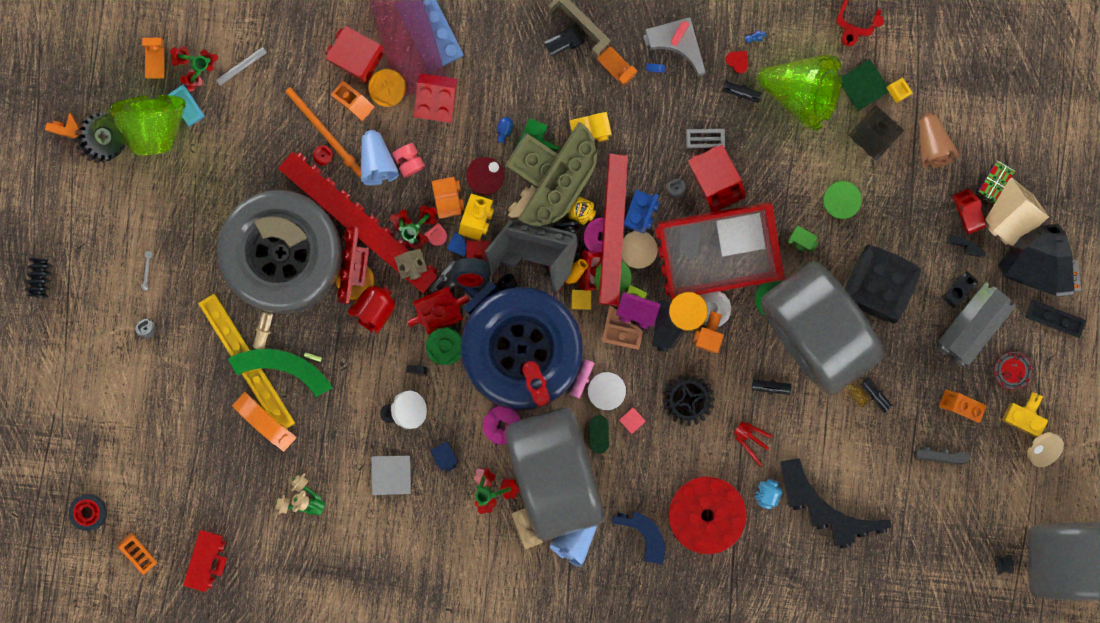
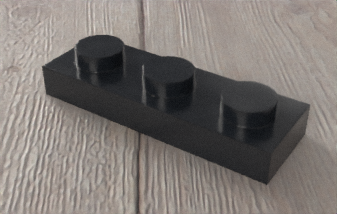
[1025,300,1087,339]

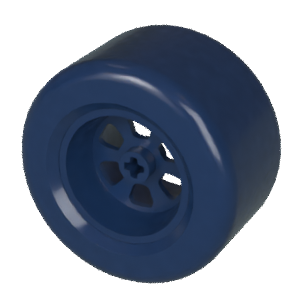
[461,287,583,410]

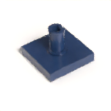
[462,281,499,315]

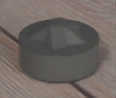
[667,179,687,199]
[136,319,156,339]

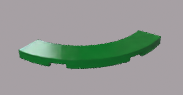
[227,349,332,398]

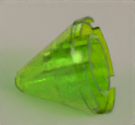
[757,54,842,131]

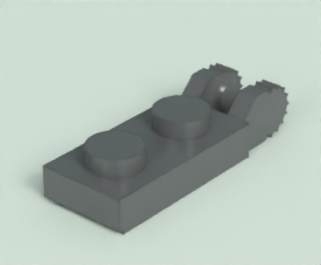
[914,447,970,465]

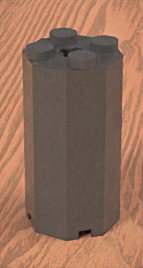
[936,282,1016,367]

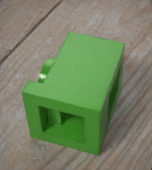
[787,225,818,253]

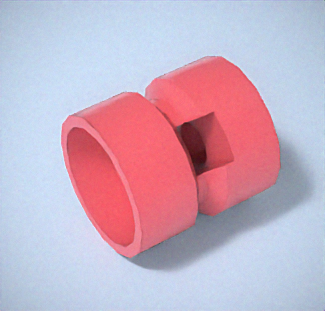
[392,143,426,178]

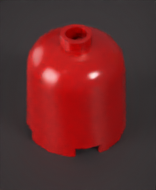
[347,286,395,335]

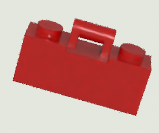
[183,529,227,592]

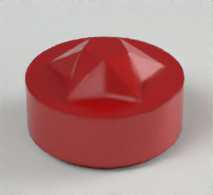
[313,145,333,166]

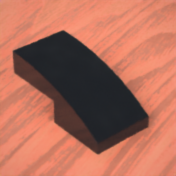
[946,235,986,258]

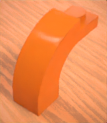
[232,392,297,452]

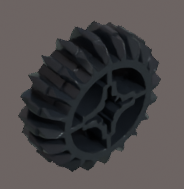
[663,374,715,426]

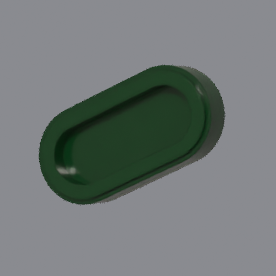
[589,415,609,454]

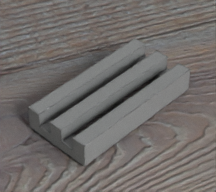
[686,129,725,149]

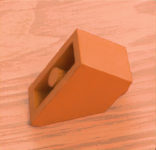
[331,81,374,121]

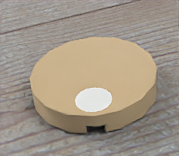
[1027,432,1064,467]

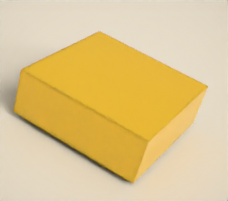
[886,77,913,103]
[572,290,591,310]

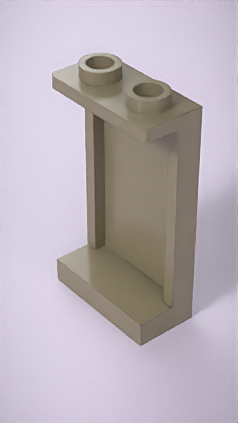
[548,0,611,60]

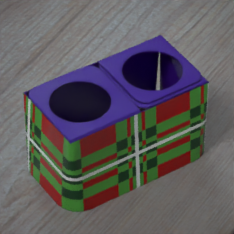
[976,161,1015,205]

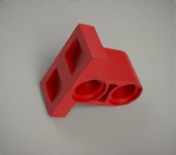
[951,189,986,235]

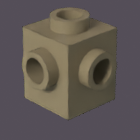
[394,249,427,281]

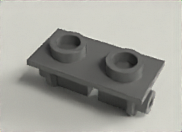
[428,261,456,293]

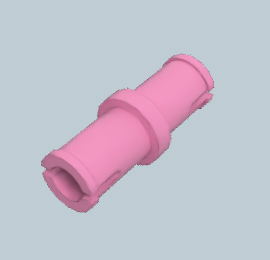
[569,359,595,399]

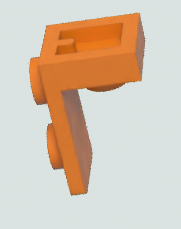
[142,38,165,79]
[598,47,637,86]
[939,389,986,423]

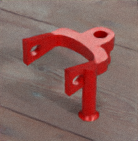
[836,0,884,47]

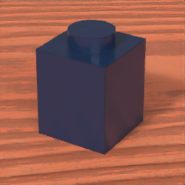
[430,441,459,472]

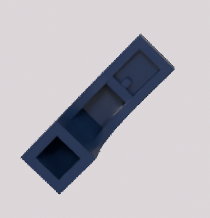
[611,511,665,565]

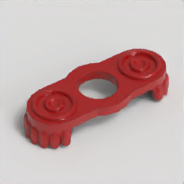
[522,361,550,406]

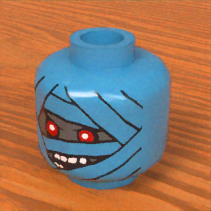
[755,479,783,509]

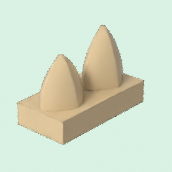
[511,508,543,549]

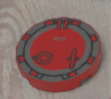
[993,352,1032,390]

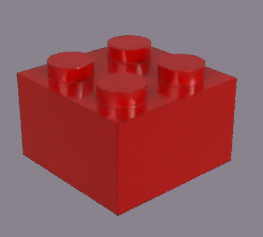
[413,73,458,123]

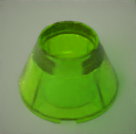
[108,95,186,155]

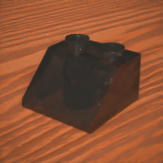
[848,105,904,161]

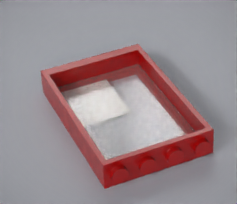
[654,202,785,300]

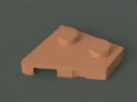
[602,306,643,350]

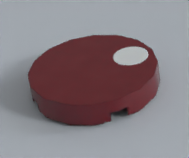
[466,157,504,195]

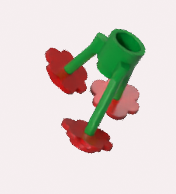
[473,468,520,514]

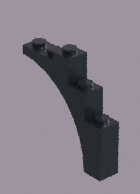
[779,458,892,549]

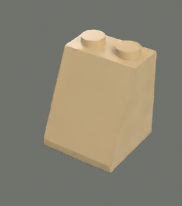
[985,177,1049,246]

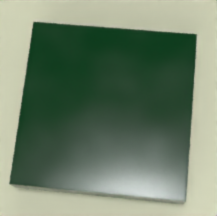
[837,59,889,112]

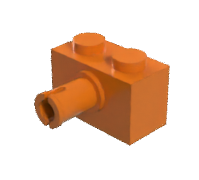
[692,311,724,354]

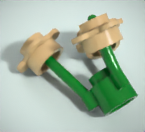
[275,473,325,516]

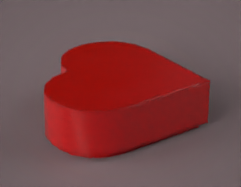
[725,51,748,74]

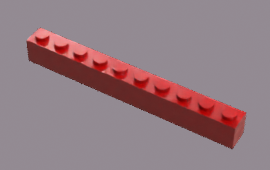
[278,152,438,294]

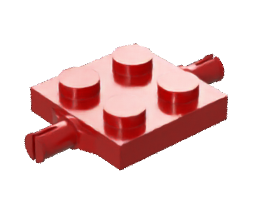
[407,287,469,335]

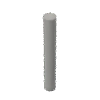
[216,47,267,86]

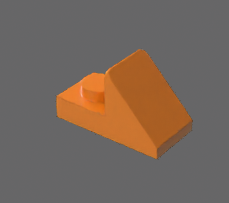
[45,113,79,139]

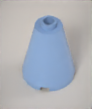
[361,130,399,185]
[550,526,597,567]

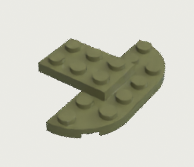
[505,122,597,226]

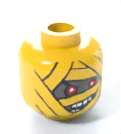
[567,197,596,225]

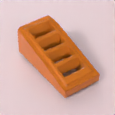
[117,532,158,575]

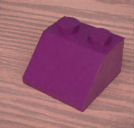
[616,292,661,329]

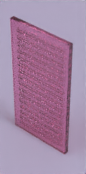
[370,0,446,97]

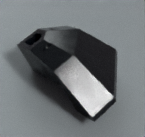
[998,224,1075,296]

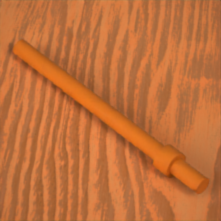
[285,87,361,178]

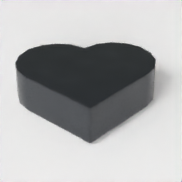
[406,365,429,377]

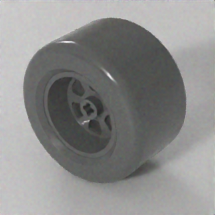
[217,190,343,314]
[761,262,884,395]
[505,407,605,541]
[1028,522,1100,600]

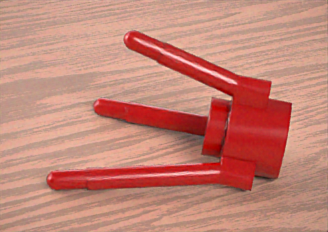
[733,421,773,467]

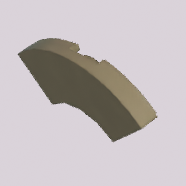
[254,217,307,247]

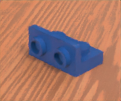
[624,190,660,234]

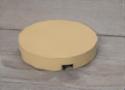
[622,231,658,269]

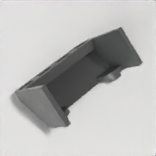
[485,219,577,293]

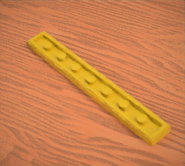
[198,293,295,429]

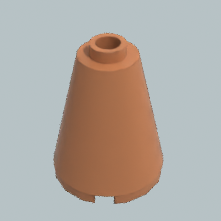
[919,113,959,169]

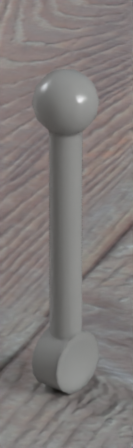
[141,251,153,291]

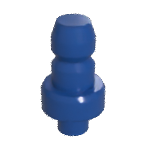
[745,30,767,43]

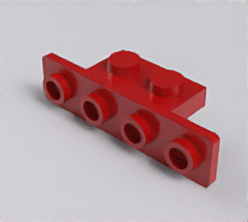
[337,227,369,304]

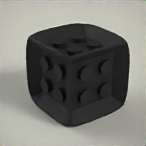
[845,244,922,324]

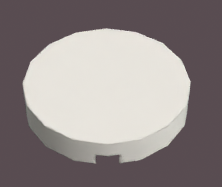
[699,291,731,327]
[588,372,626,410]
[391,391,427,429]

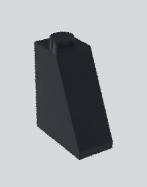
[652,300,685,352]

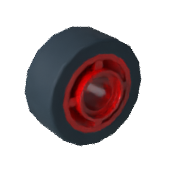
[452,258,489,289]
[69,494,107,531]

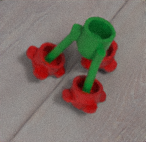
[170,46,218,92]
[390,205,438,250]

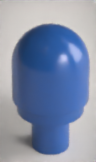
[496,117,513,144]

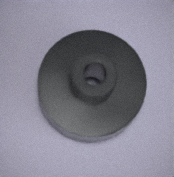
[497,274,517,291]

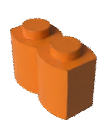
[432,177,465,219]

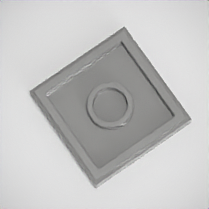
[372,456,411,495]

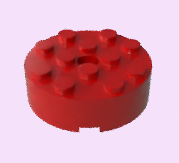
[668,477,746,554]

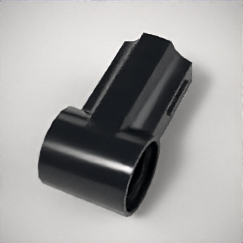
[544,24,585,57]

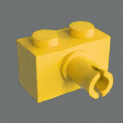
[458,194,494,241]
[1001,392,1048,438]

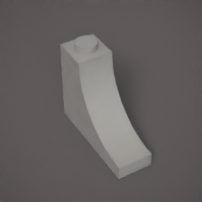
[643,17,705,77]

